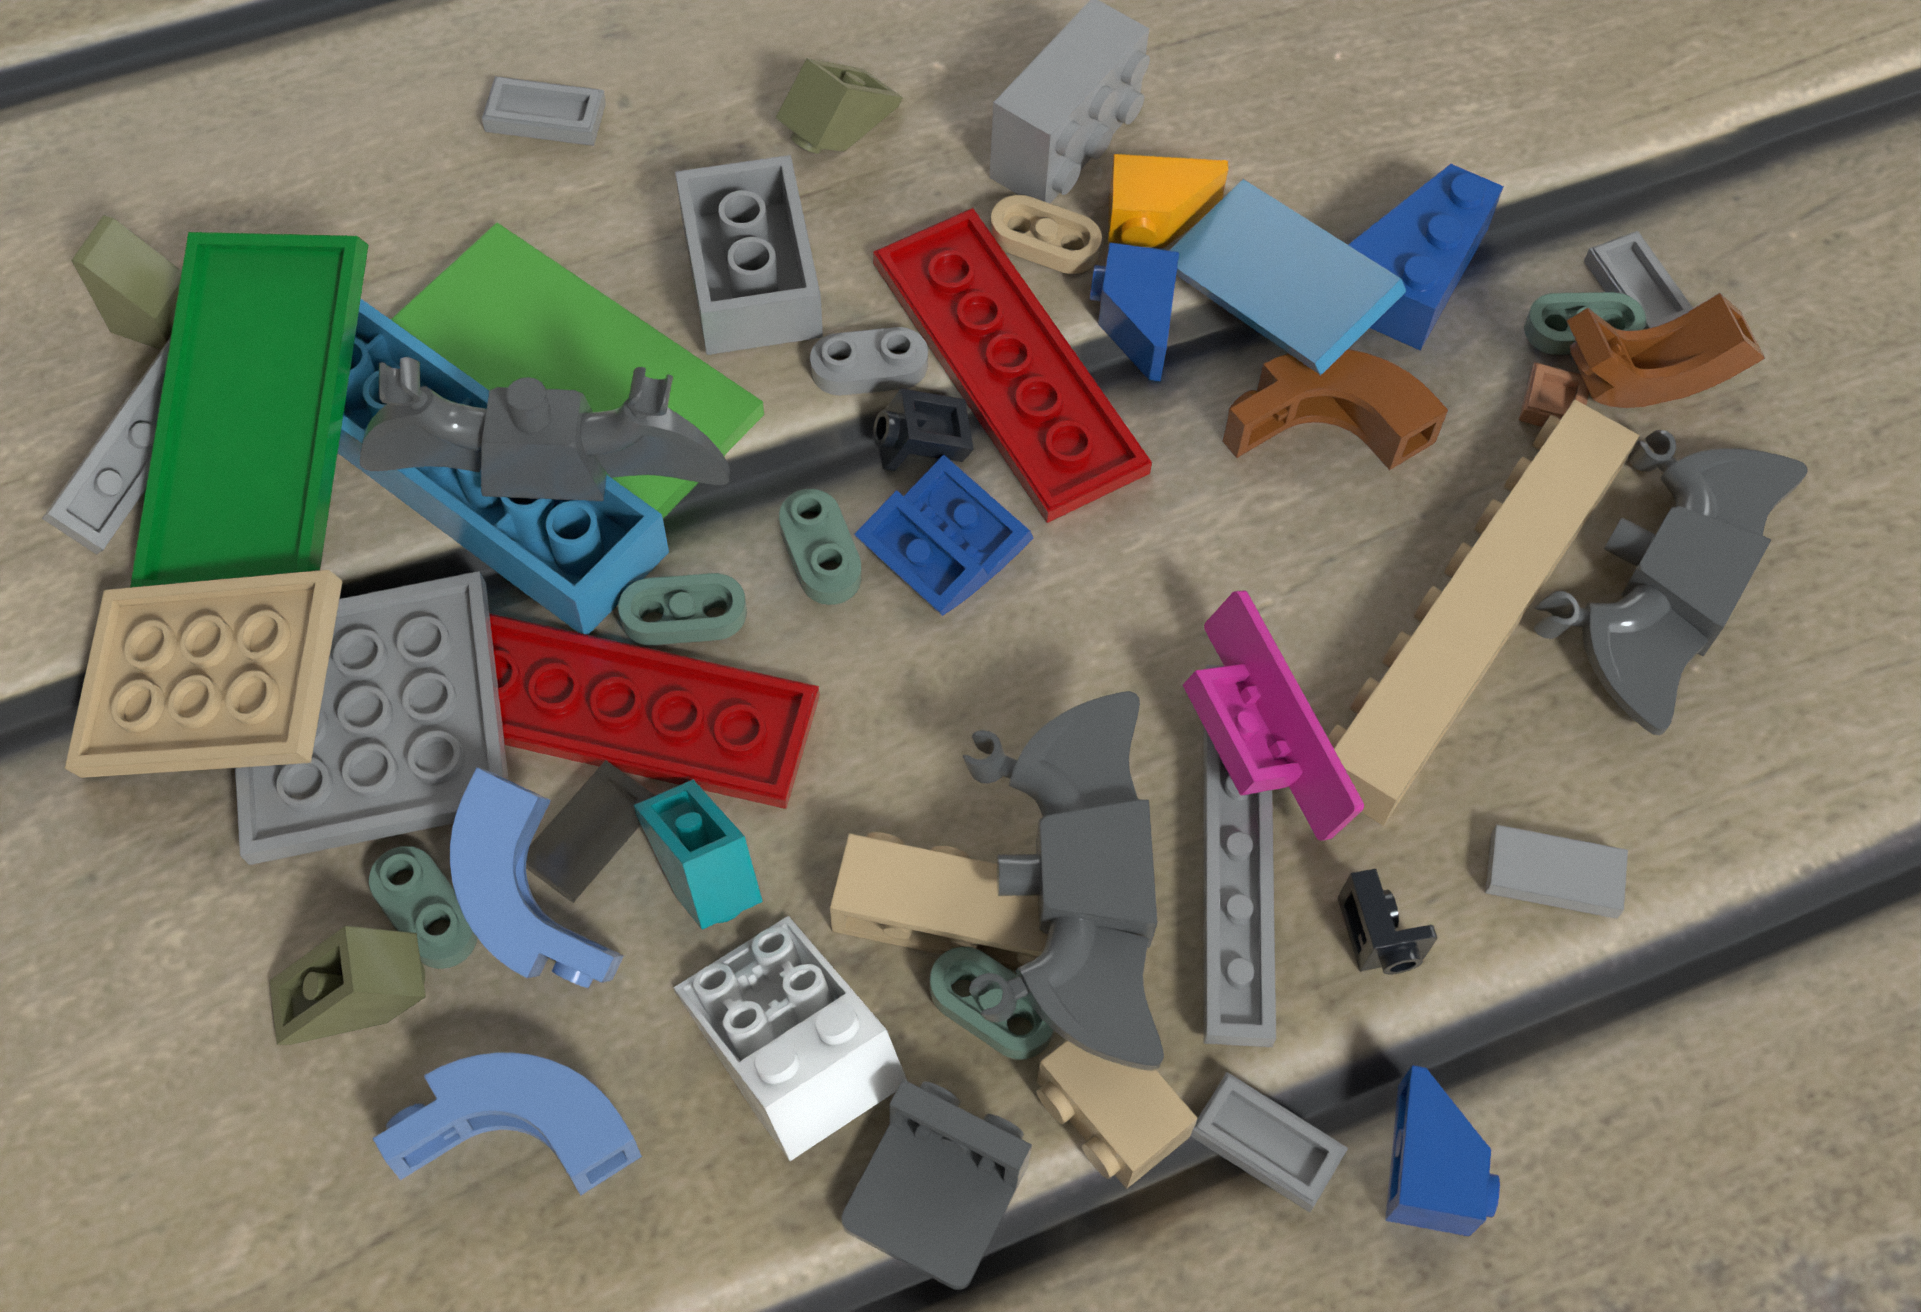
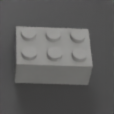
[990,0,1150,203]
[675,155,823,355]

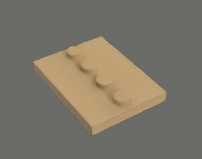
[65,570,342,778]

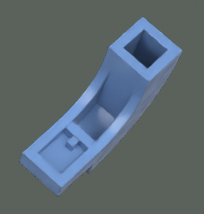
[450,768,624,988]
[373,1053,642,1196]

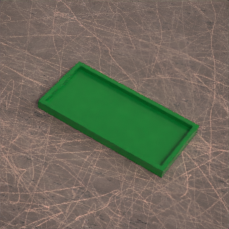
[130,232,369,588]

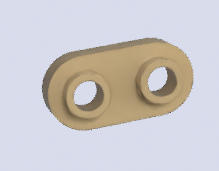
[990,195,1102,274]

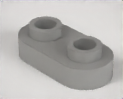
[810,327,928,395]

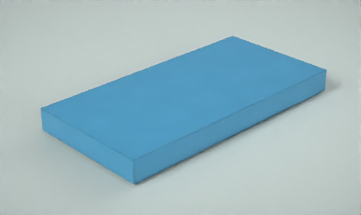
[1169,179,1407,375]

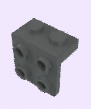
[841,1079,1032,1290]

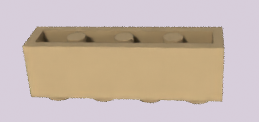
[830,832,1048,970]

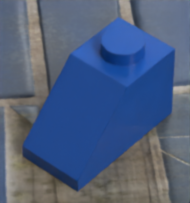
[1090,243,1179,382]
[1385,1065,1500,1237]

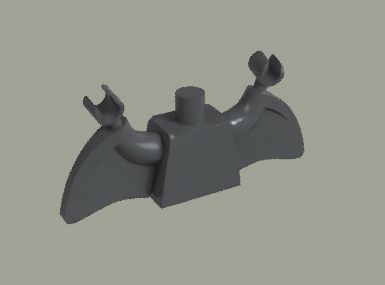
[360,357,730,501]
[1534,430,1808,736]
[963,691,1164,1071]

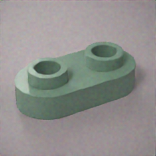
[1524,292,1646,355]
[779,489,862,605]
[618,573,747,645]
[369,846,478,969]
[930,947,1054,1060]

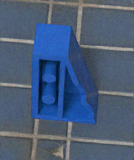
[1348,164,1504,351]

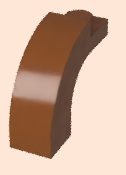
[1567,293,1765,408]
[1222,349,1448,471]

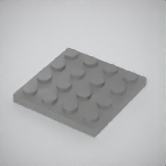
[235,571,509,865]

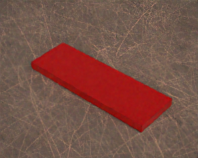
[873,208,1152,523]
[489,613,820,809]

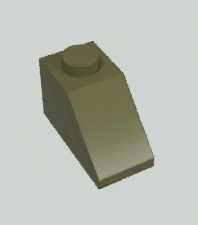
[776,58,903,154]
[71,215,182,350]
[270,926,426,1045]

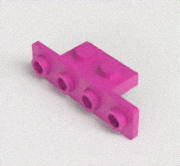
[1182,590,1364,841]

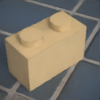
[1037,1041,1198,1189]

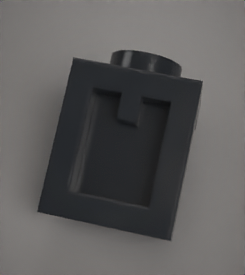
[873,388,974,471]
[1337,868,1438,975]

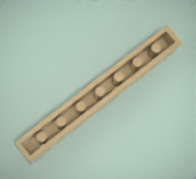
[1328,400,1640,826]

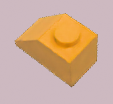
[1108,154,1228,248]

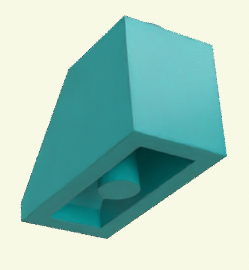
[634,779,763,930]

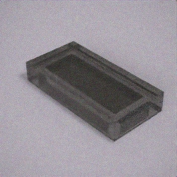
[526,760,656,903]

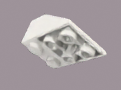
[673,916,907,1161]

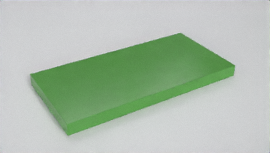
[391,222,764,519]

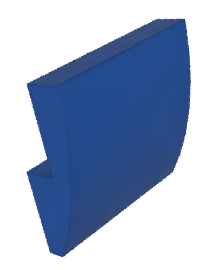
[854,455,1034,616]

